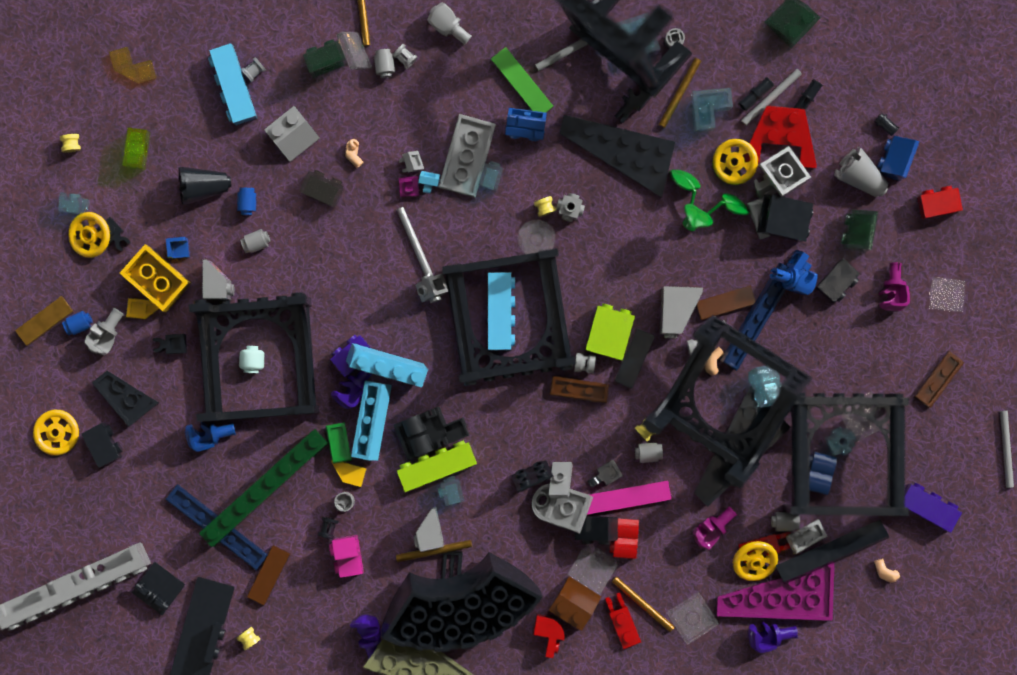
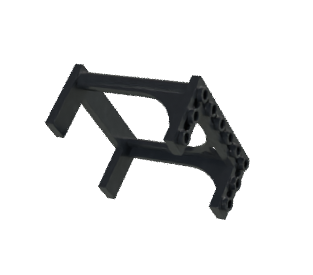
[555,0,692,98]
[441,248,576,386]
[189,292,319,422]
[642,315,813,489]
[783,393,909,516]

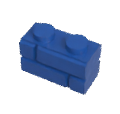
[505,108,547,141]

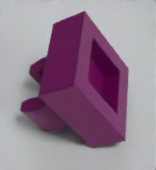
[399,176,420,197]

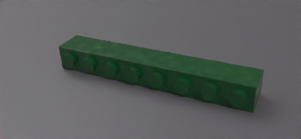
[199,429,329,547]

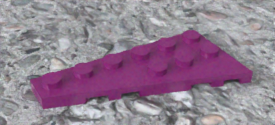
[716,563,834,621]

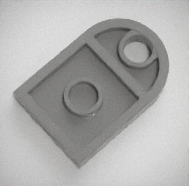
[532,484,593,533]

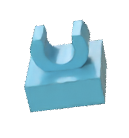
[418,171,440,193]

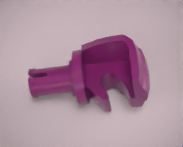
[879,262,910,312]
[692,506,737,550]

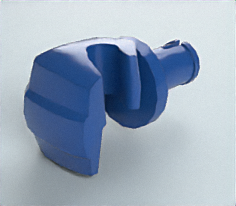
[770,267,817,295]
[185,422,236,452]

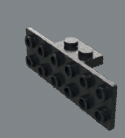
[170,577,235,675]

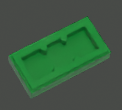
[326,422,352,464]

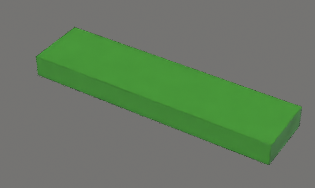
[491,47,554,113]

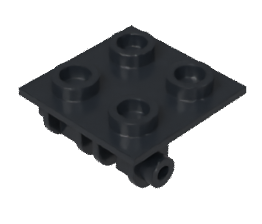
[511,460,554,492]
[132,562,186,615]

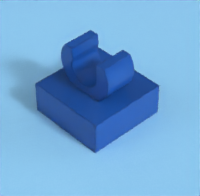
[786,250,812,272]

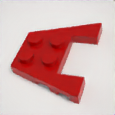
[743,105,817,168]

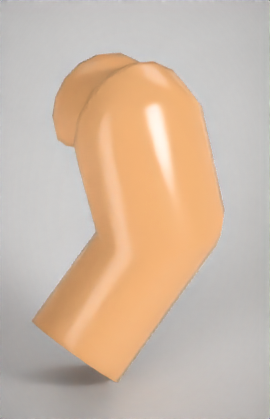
[345,139,364,168]
[705,347,724,376]
[874,559,900,583]

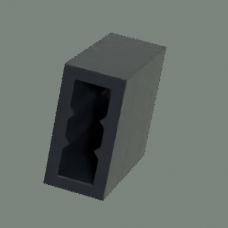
[757,194,813,242]

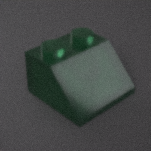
[764,0,821,49]
[303,39,348,78]
[841,209,878,253]

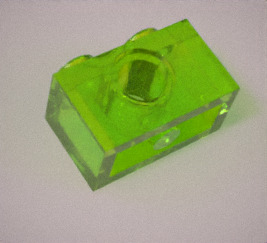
[123,127,150,170]

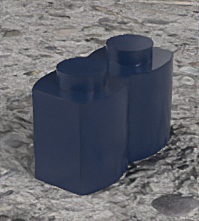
[809,452,837,495]

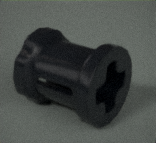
[317,516,339,539]

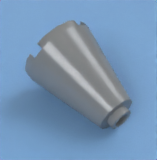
[834,147,888,197]

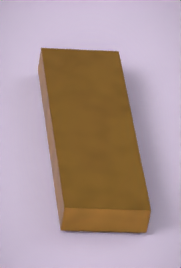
[15,296,74,346]

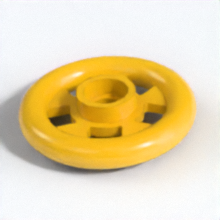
[713,139,758,185]
[68,212,110,258]
[33,410,79,456]
[733,541,778,581]

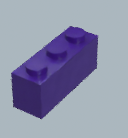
[905,483,962,533]

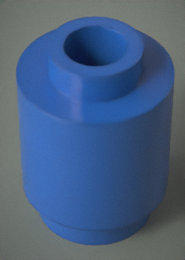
[237,187,256,216]
[62,310,93,336]

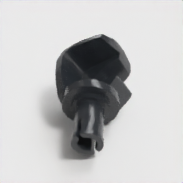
[614,84,652,124]

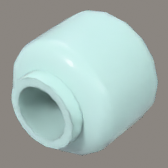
[239,346,265,373]

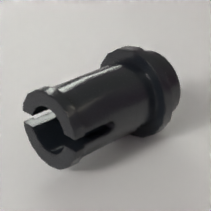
[874,113,899,136]

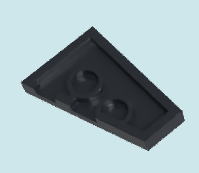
[92,371,159,427]

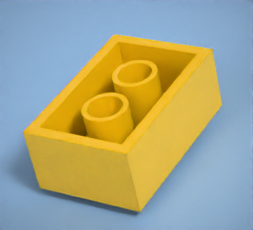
[120,244,192,312]

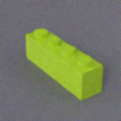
[397,440,477,492]

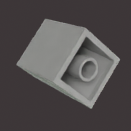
[660,286,703,338]

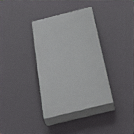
[439,114,496,198]

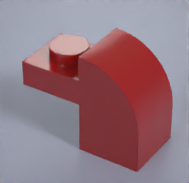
[534,614,564,658]

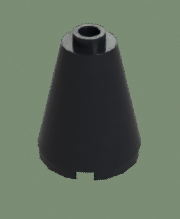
[178,167,231,205]

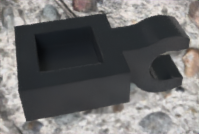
[587,459,623,487]

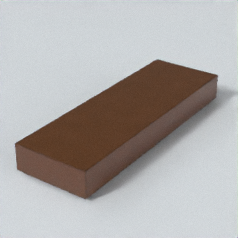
[696,285,756,320]
[914,351,964,408]
[550,376,609,403]
[247,545,291,605]

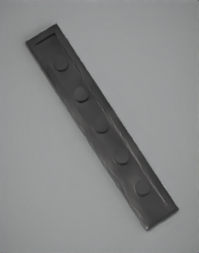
[776,520,889,584]

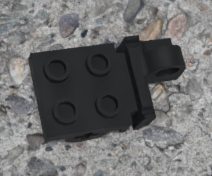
[394,407,470,460]

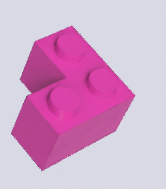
[329,535,364,578]

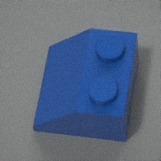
[877,136,920,181]

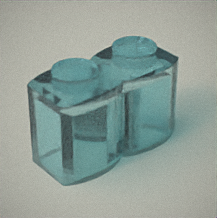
[748,366,781,408]

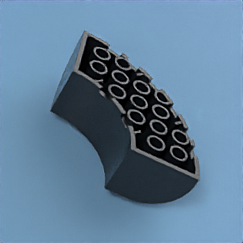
[381,552,543,652]

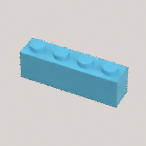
[208,43,257,125]
[488,273,515,350]
[346,343,428,387]
[351,381,392,461]

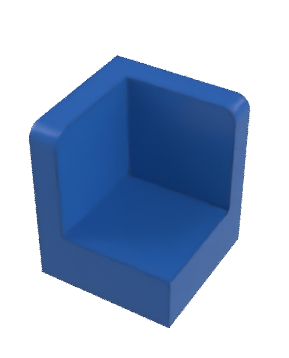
[166,237,190,259]

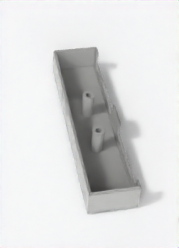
[0,542,151,631]

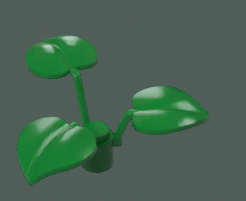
[669,170,750,231]

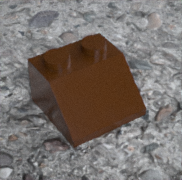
[549,576,601,631]

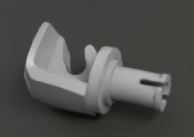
[427,2,472,45]
[84,308,124,355]

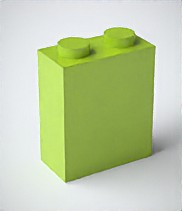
[585,303,635,361]

